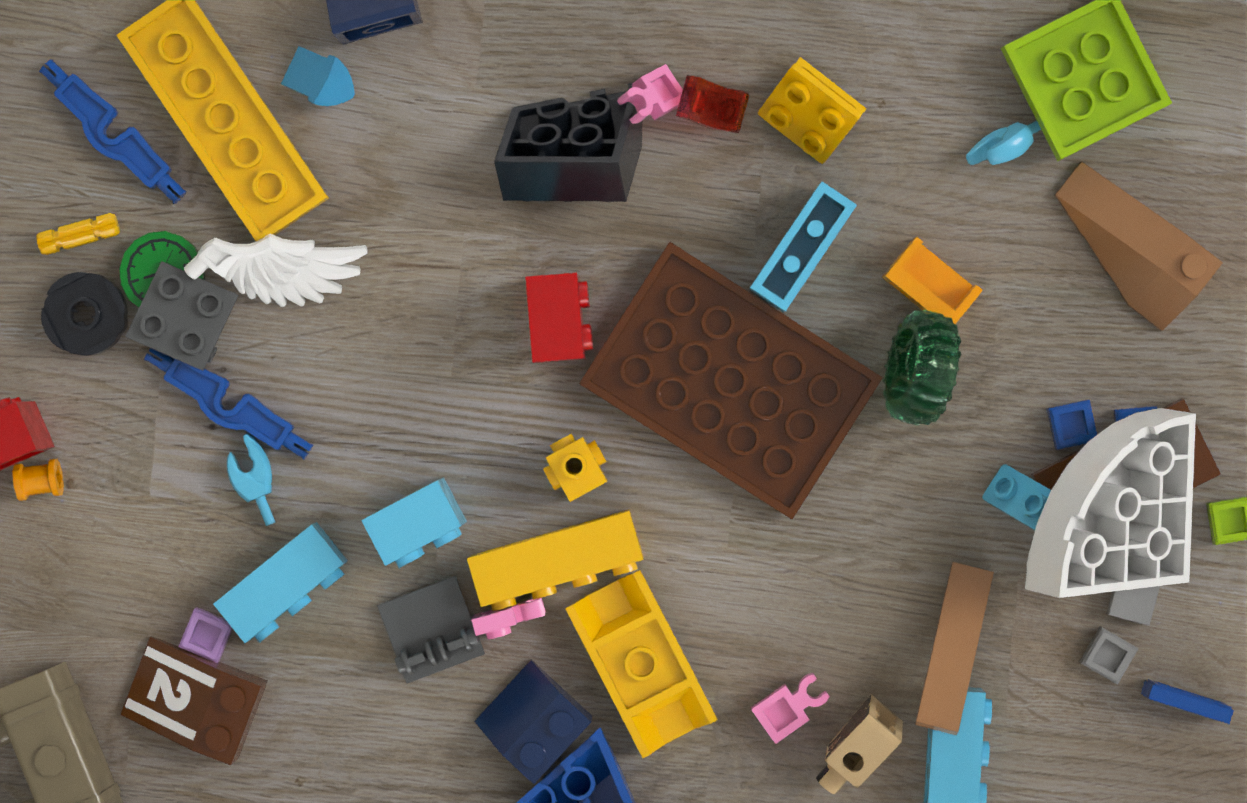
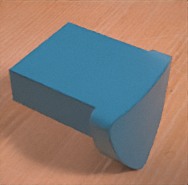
[281,46,355,106]

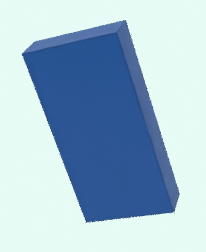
[1141,679,1234,724]

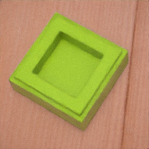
[1206,496,1247,545]

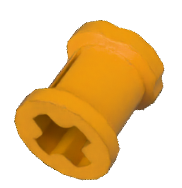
[12,459,64,501]

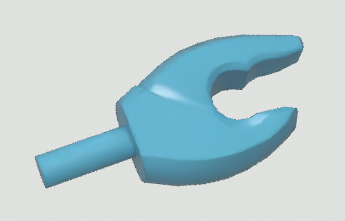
[966,120,1041,165]
[227,433,276,526]

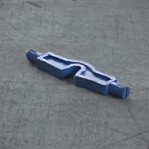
[39,59,187,204]
[144,348,314,460]

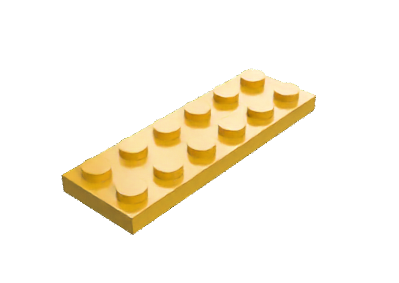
[116,0,329,241]

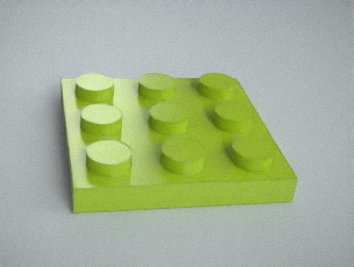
[1000,0,1172,162]

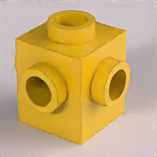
[543,433,608,502]

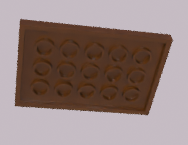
[579,242,883,519]

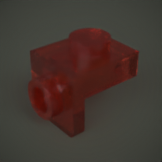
[676,75,749,134]

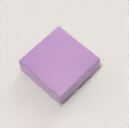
[178,607,233,663]

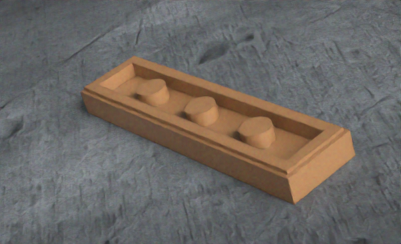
[915,562,994,735]

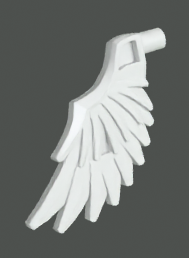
[184,233,368,307]

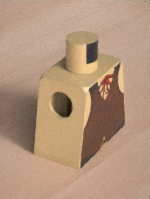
[816,694,903,794]

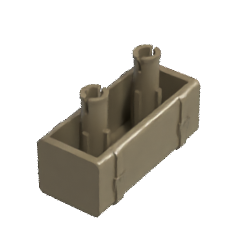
[0,661,123,803]

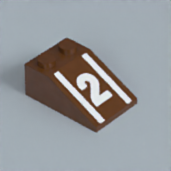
[120,636,268,765]

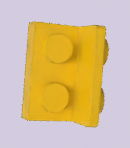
[758,57,867,164]

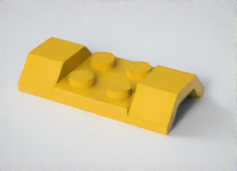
[565,569,718,758]

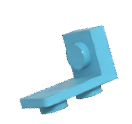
[982,464,1051,531]

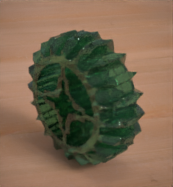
[883,310,962,426]

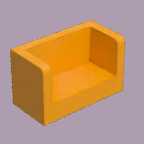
[882,237,983,330]

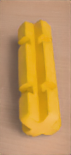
[36,213,120,255]

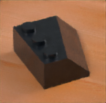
[494,83,643,202]

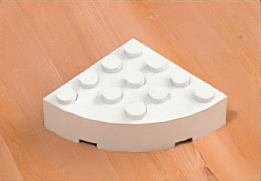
[1025,408,1196,598]

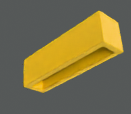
[467,509,644,611]

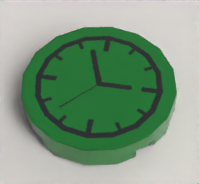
[119,231,205,308]

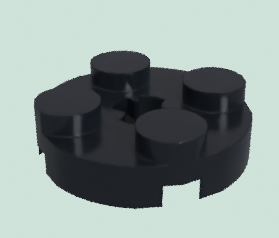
[41,272,128,356]

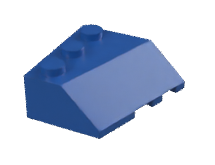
[516,727,635,803]

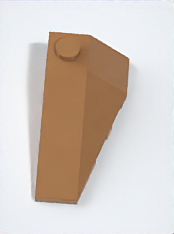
[1055,161,1223,331]

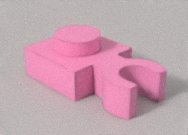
[617,64,689,124]
[471,598,546,639]
[751,673,830,744]

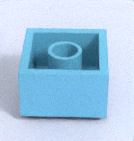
[361,477,467,568]

